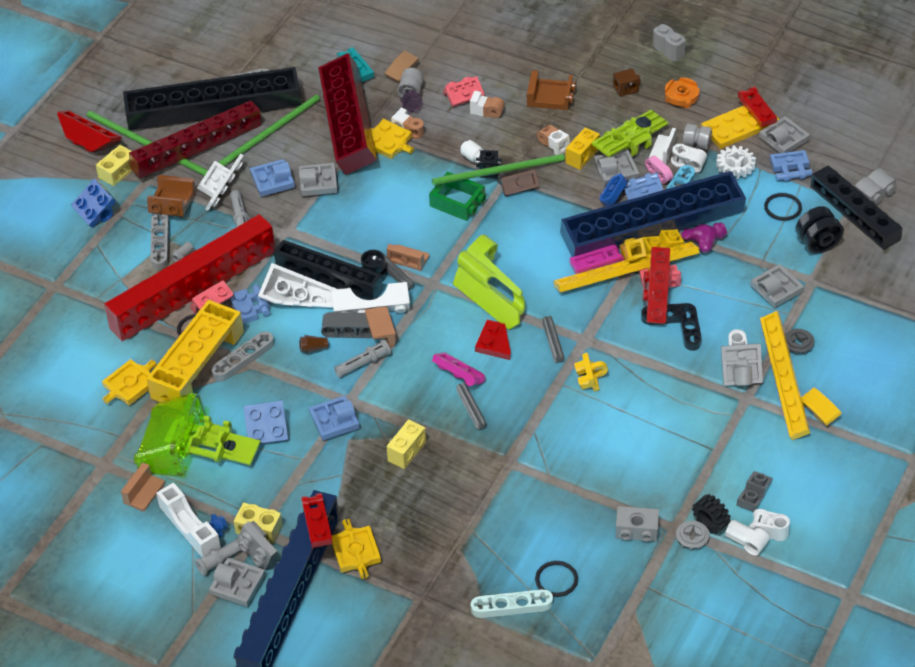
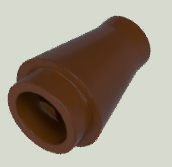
[299,335,328,354]

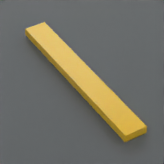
[553,242,699,292]
[760,311,811,440]

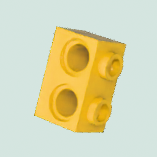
[565,127,600,170]

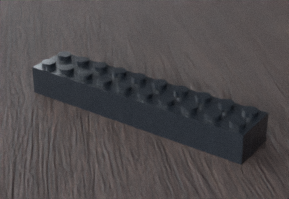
[123,67,301,130]

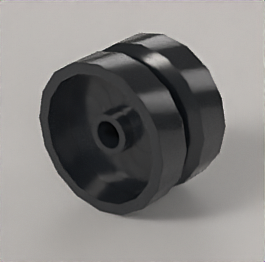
[795,206,844,254]

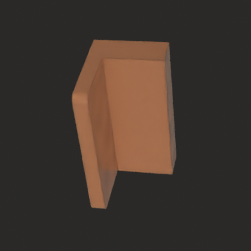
[386,244,429,271]
[365,306,396,347]
[121,463,165,512]

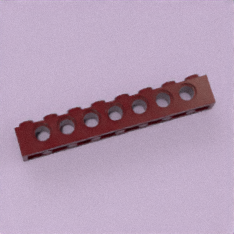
[129,101,261,179]

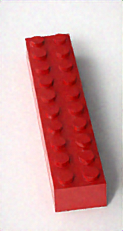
[104,214,275,341]

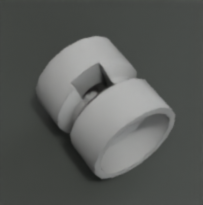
[397,68,424,101]
[683,123,712,150]

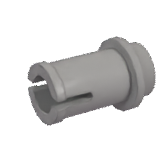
[171,242,194,262]

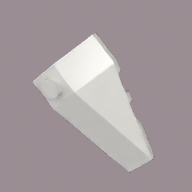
[258,263,337,308]

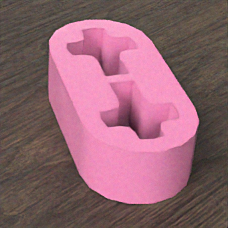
[645,155,673,184]

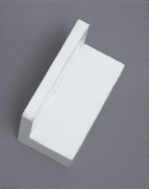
[649,128,676,165]

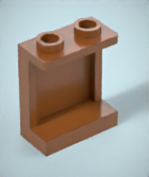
[527,70,576,110]
[147,175,195,216]

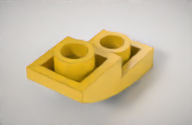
[642,229,684,254]
[801,387,842,426]

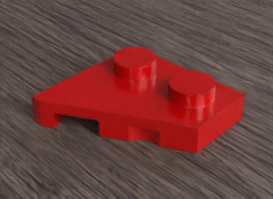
[475,319,511,360]

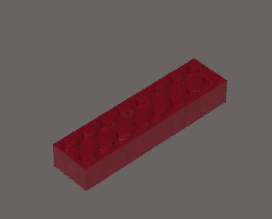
[318,53,377,175]

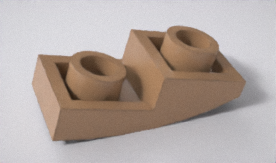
[385,50,419,83]

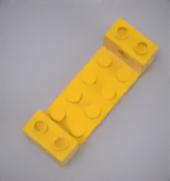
[146,300,244,412]

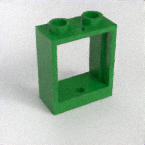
[429,171,486,221]

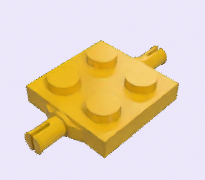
[370,119,414,159]
[102,359,157,406]
[331,519,381,579]

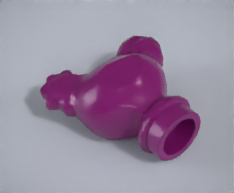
[681,222,727,253]

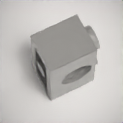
[615,506,659,542]

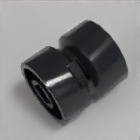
[361,249,386,282]

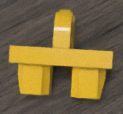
[574,353,608,392]

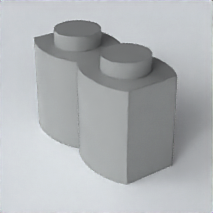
[653,24,686,61]
[855,168,896,204]

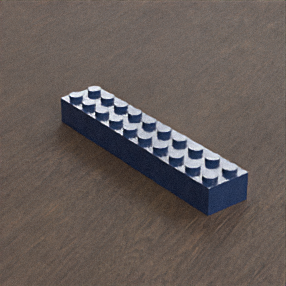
[560,171,746,257]
[234,490,339,667]

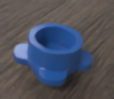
[209,514,228,538]

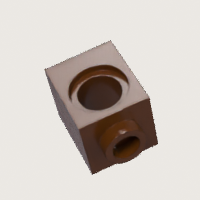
[613,68,641,97]

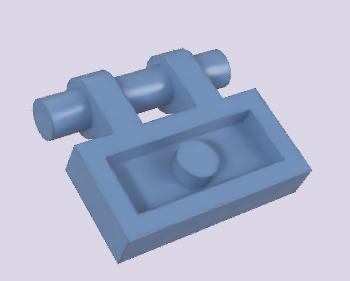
[769,150,812,181]
[624,173,663,200]
[230,285,270,324]

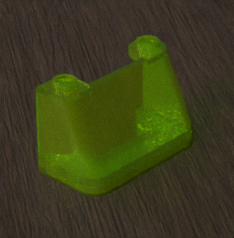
[134,393,206,477]

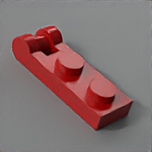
[738,86,777,128]
[301,493,333,548]

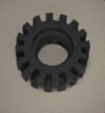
[692,494,731,534]

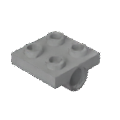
[759,116,810,153]
[594,149,639,186]
[299,163,337,196]
[750,264,804,308]
[721,343,763,386]
[237,521,277,570]
[209,558,266,607]

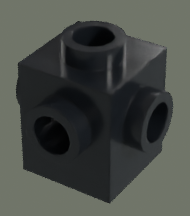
[476,150,502,178]

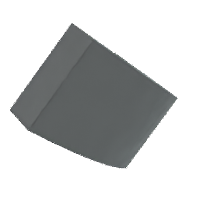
[736,471,773,512]

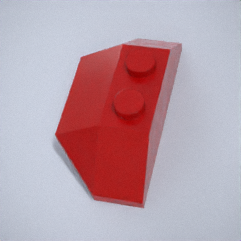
[57,110,122,152]

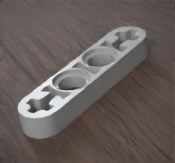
[151,214,169,270]
[212,332,274,382]

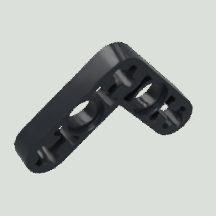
[641,303,701,351]

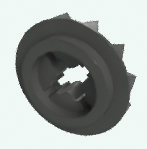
[785,329,814,354]

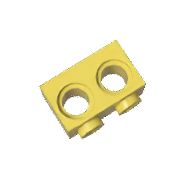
[96,145,132,186]
[387,419,426,469]
[234,503,283,544]

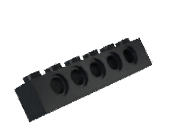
[810,165,903,250]
[274,240,383,300]

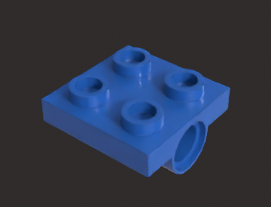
[71,178,116,228]

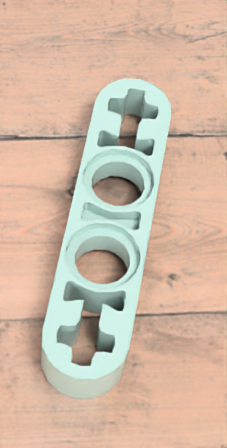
[471,590,553,618]

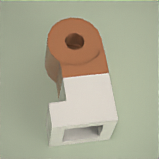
[470,91,505,118]
[391,108,424,139]
[537,125,570,155]

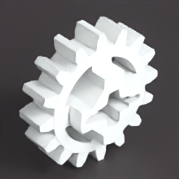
[716,146,756,179]

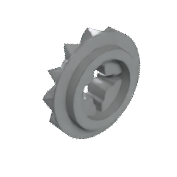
[676,521,709,550]

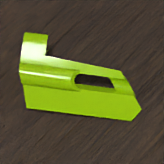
[453,234,525,330]

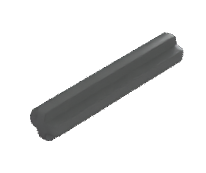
[382,252,414,291]
[542,316,564,363]
[456,383,487,430]

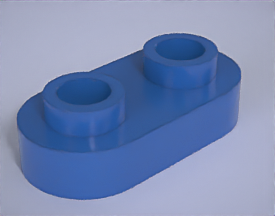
[599,174,627,206]

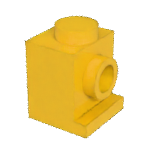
[619,238,647,261]

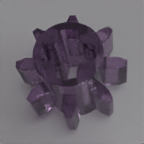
[400,90,423,112]

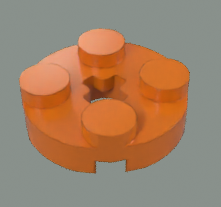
[665,78,700,108]

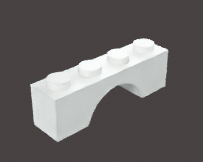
[331,282,410,313]
[156,483,221,558]

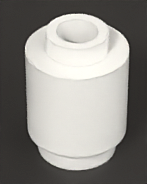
[461,140,485,164]

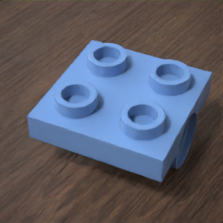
[250,159,295,197]
[309,396,359,441]
[243,400,288,444]

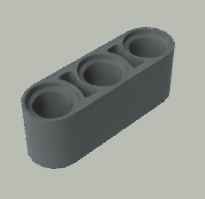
[321,312,372,338]

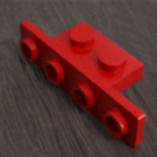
[642,247,670,324]

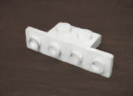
[197,154,244,211]

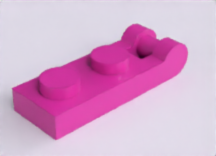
[569,245,625,274]
[432,352,485,386]

